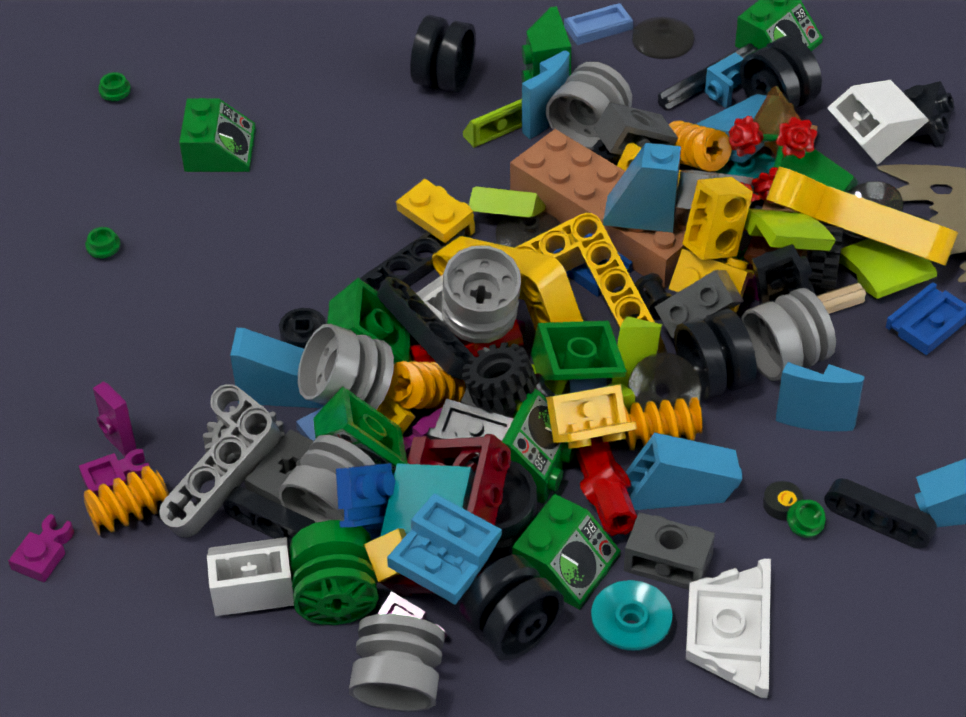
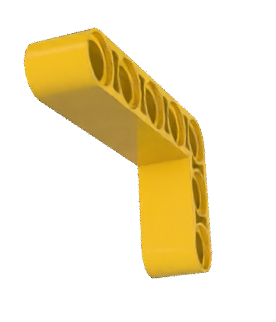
[766,166,958,266]
[515,213,667,366]
[432,236,583,330]

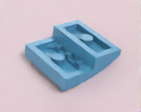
[522,50,570,139]
[775,362,865,431]
[387,493,502,605]

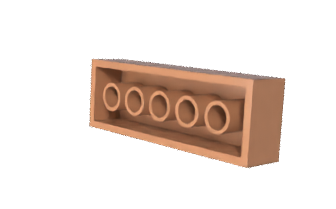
[510,129,690,289]

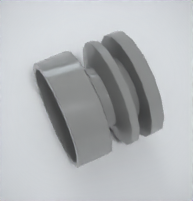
[546,62,632,150]
[441,245,521,343]
[741,288,836,381]
[298,324,394,409]
[278,435,375,522]
[349,614,445,711]

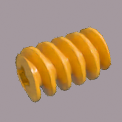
[669,120,732,172]
[386,361,465,409]
[624,397,702,451]
[84,466,169,536]

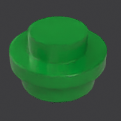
[98,72,131,101]
[85,227,120,258]
[787,500,826,538]

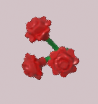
[729,116,817,203]

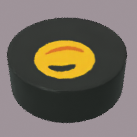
[763,481,803,520]

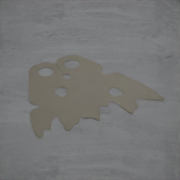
[877,164,966,283]

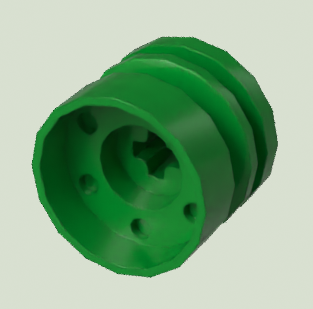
[289,520,379,625]

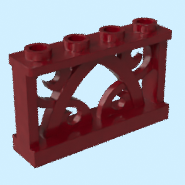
[380,434,511,597]

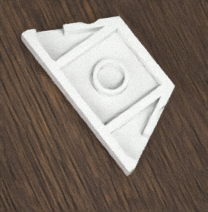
[686,559,771,698]

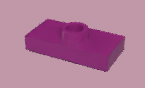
[93,381,137,457]

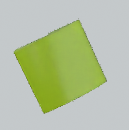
[744,208,836,251]
[839,239,937,299]

